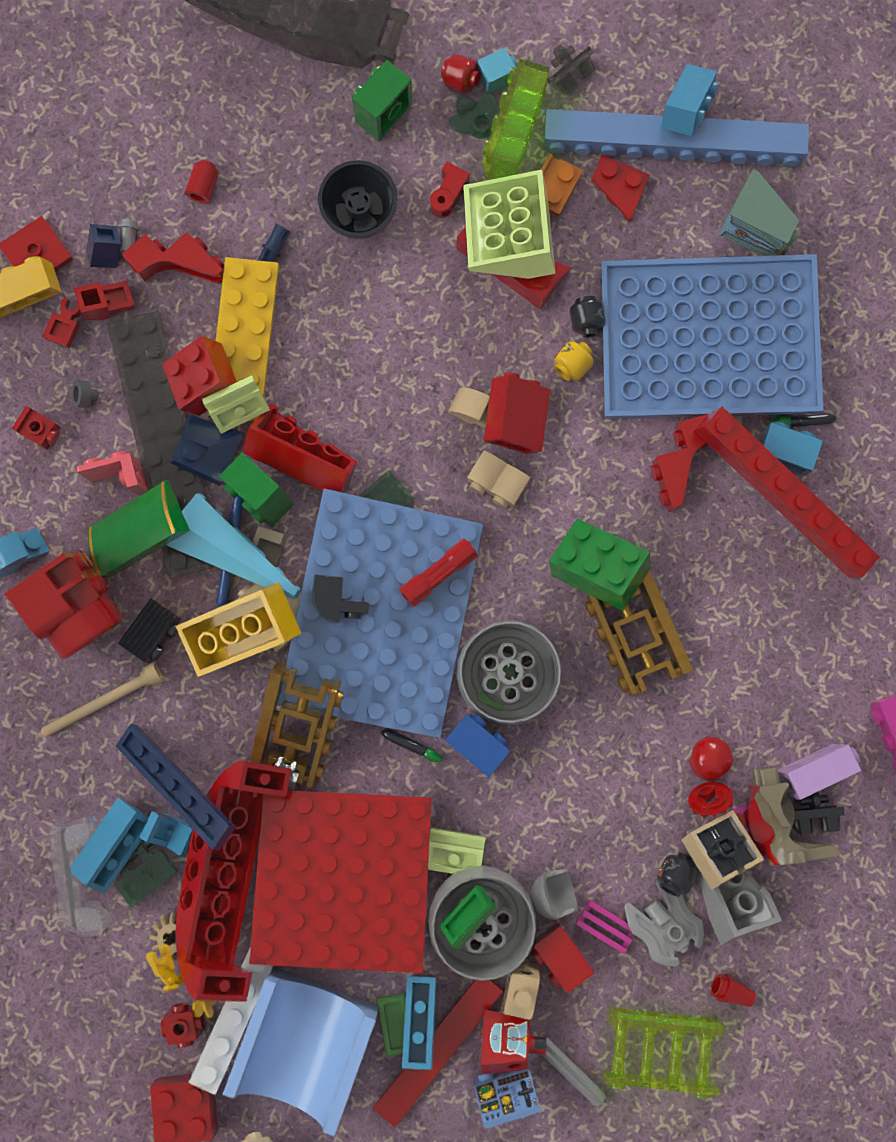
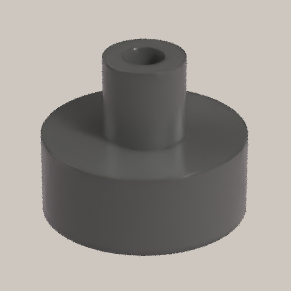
[71,380,99,408]

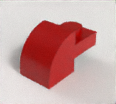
[74,281,135,320]

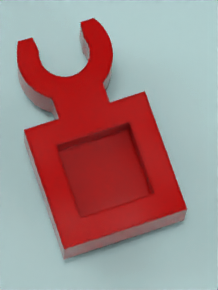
[42,297,81,349]

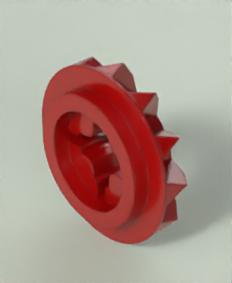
[688,782,734,819]

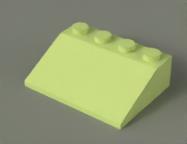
[464,170,555,279]

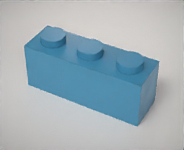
[661,64,719,136]
[68,798,149,894]
[402,976,437,1070]

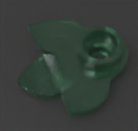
[448,92,497,139]

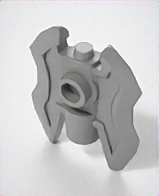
[624,880,704,967]

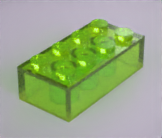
[482,58,550,179]

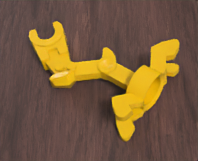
[146,944,216,1018]

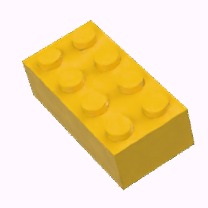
[175,582,302,677]

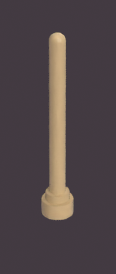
[41,662,164,737]

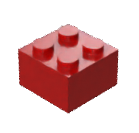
[162,335,237,416]
[150,1074,218,1142]

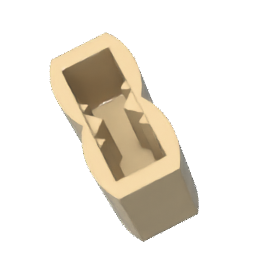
[467,450,531,509]

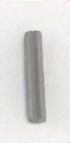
[543,1037,606,1107]

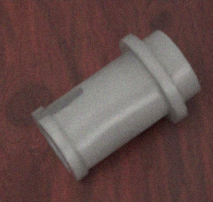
[118,219,140,254]

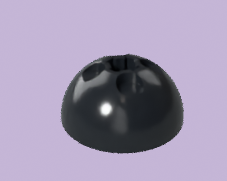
[318,160,397,239]

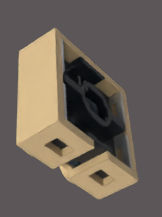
[681,810,764,890]

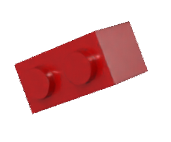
[532,922,595,994]

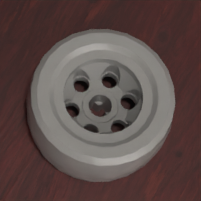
[456,620,562,726]
[428,865,536,980]

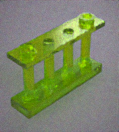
[601,1007,725,1099]

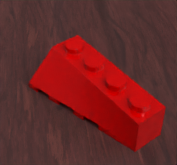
[456,226,572,310]
[242,403,357,493]

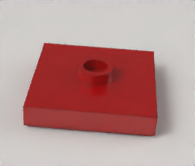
[0,215,74,272]

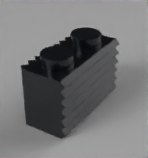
[118,598,181,663]

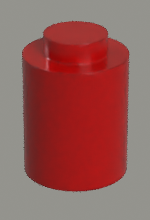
[184,160,219,204]

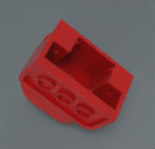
[4,550,123,659]

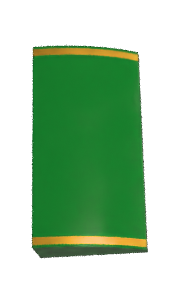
[88,480,190,578]

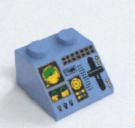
[473,1067,541,1129]

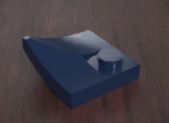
[170,414,244,486]

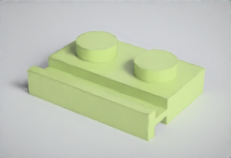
[202,375,270,434]
[428,827,486,874]

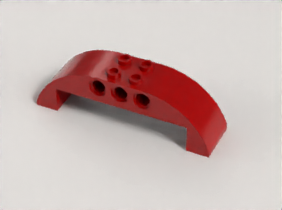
[176,760,292,1002]

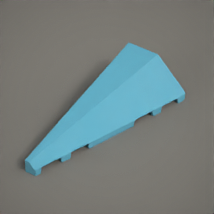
[167,493,301,599]

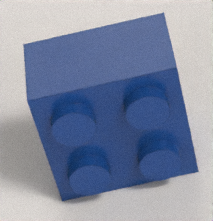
[445,714,510,778]

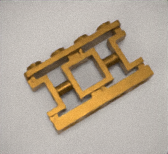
[584,570,694,697]
[249,662,344,789]

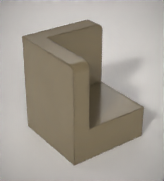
[252,526,287,568]

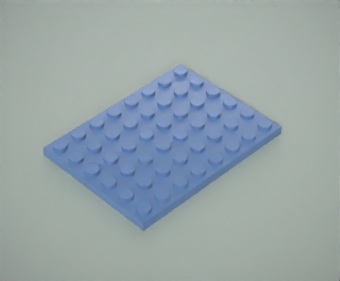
[601,254,823,419]
[277,489,483,738]

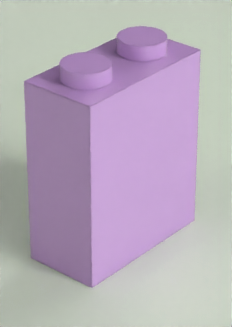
[778,744,861,800]

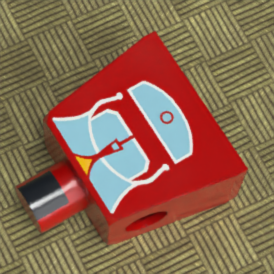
[481,1010,546,1074]

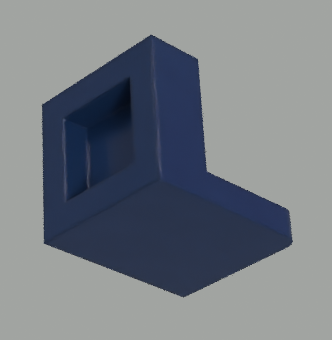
[86,224,121,268]

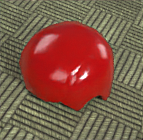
[689,737,733,781]

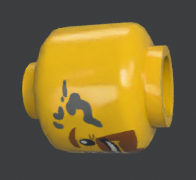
[554,341,593,381]

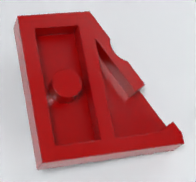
[591,155,650,222]

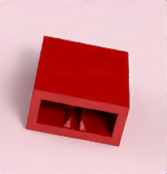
[484,372,550,454]

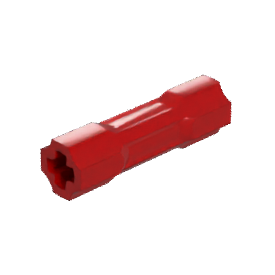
[398,538,478,607]

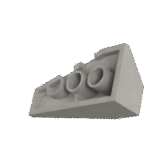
[686,825,782,946]

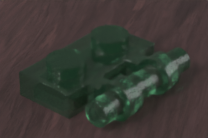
[114,840,178,908]

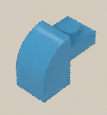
[0,528,50,578]
[140,811,193,857]

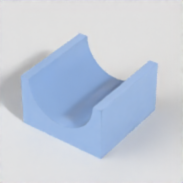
[223,967,378,1136]

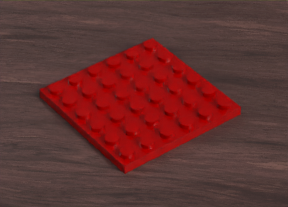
[249,790,432,973]

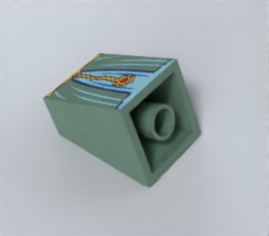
[718,169,800,256]

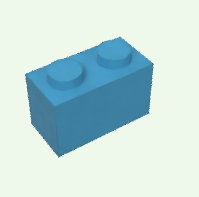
[760,422,823,476]

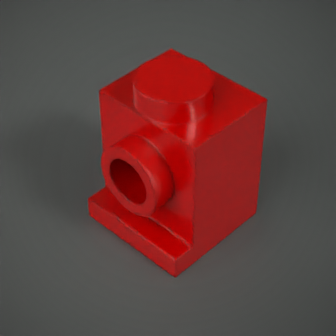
[11,406,61,450]

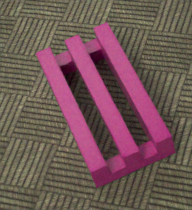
[575,899,634,954]

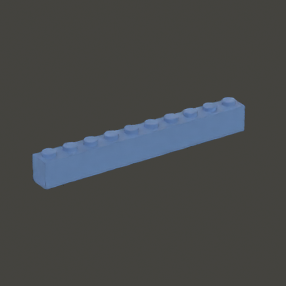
[543,109,809,167]

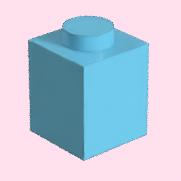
[477,48,518,95]

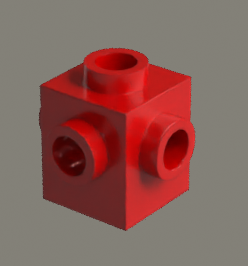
[161,1002,204,1048]

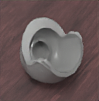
[530,869,578,920]

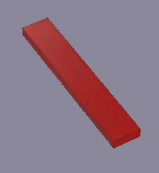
[373,979,503,1128]

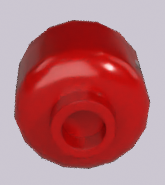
[441,54,481,94]

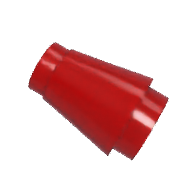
[711,974,756,1007]

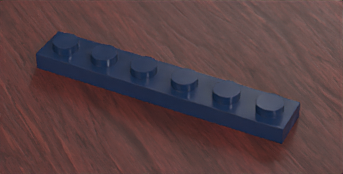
[116,724,236,850]

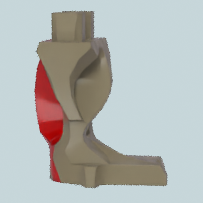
[747,767,840,865]

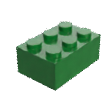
[549,518,651,611]

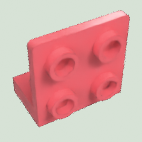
[76,451,149,496]

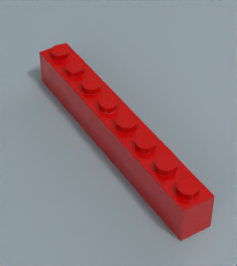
[694,406,880,578]

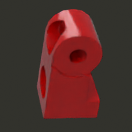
[430,161,470,218]

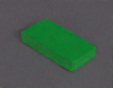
[439,885,497,949]

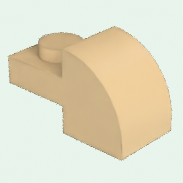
[448,387,490,429]

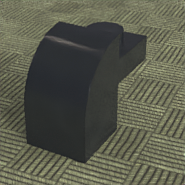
[312,575,369,623]

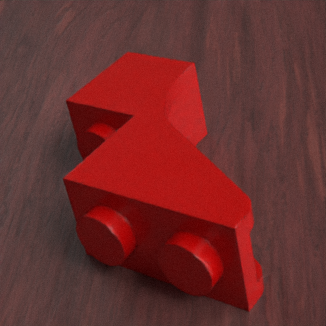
[122,232,224,284]
[650,413,710,512]

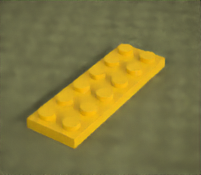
[207,257,280,421]

